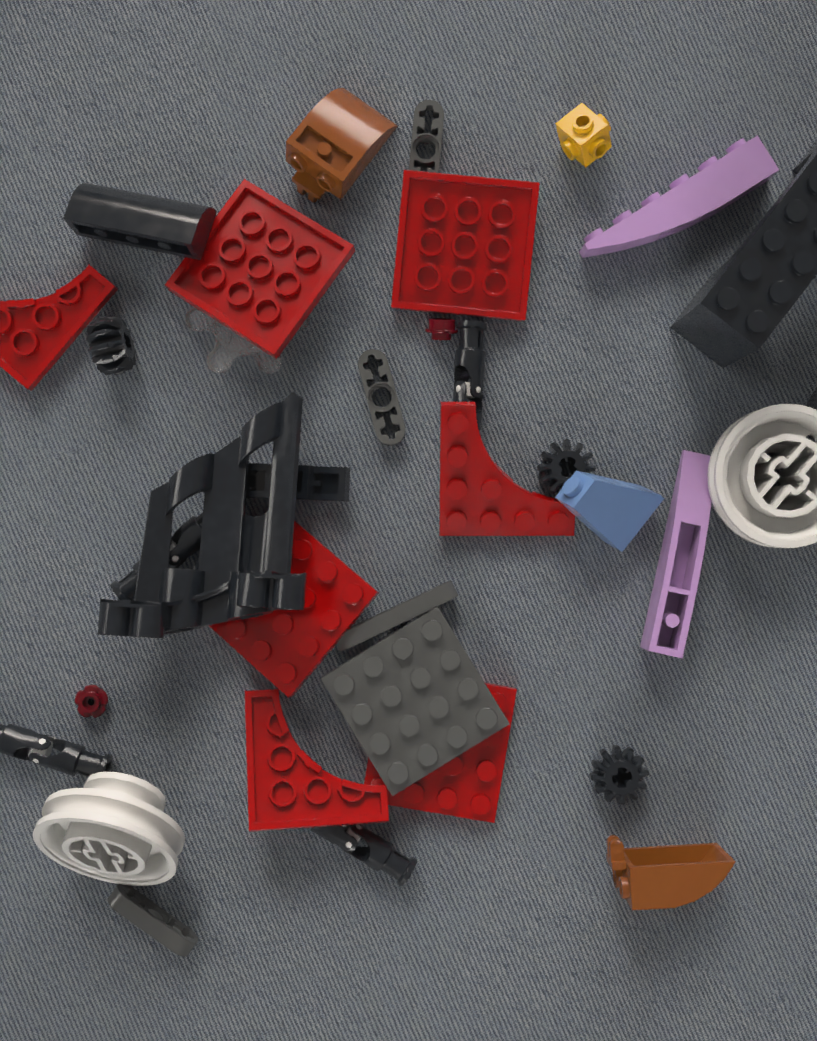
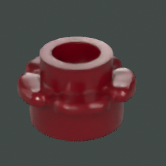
[425,318,458,340]
[75,685,109,718]

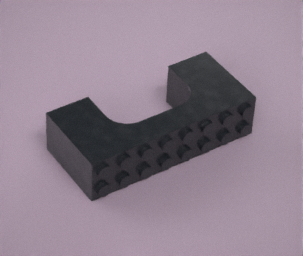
[670,140,817,368]

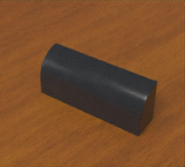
[63,183,217,260]

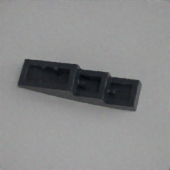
[246,463,350,502]

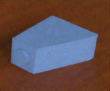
[555,470,664,552]

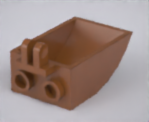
[286,88,398,203]
[606,835,736,911]

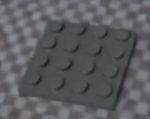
[320,606,510,796]

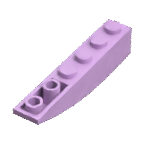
[579,135,779,258]
[640,450,712,658]

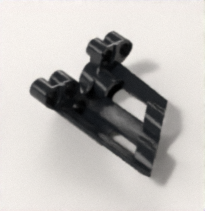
[97,392,307,638]

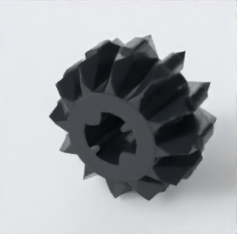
[86,316,136,376]
[537,439,596,494]
[589,745,649,804]

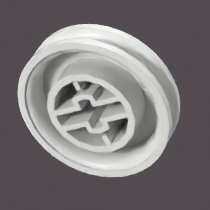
[707,404,817,548]
[33,772,185,886]

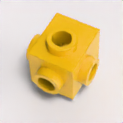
[555,103,612,168]

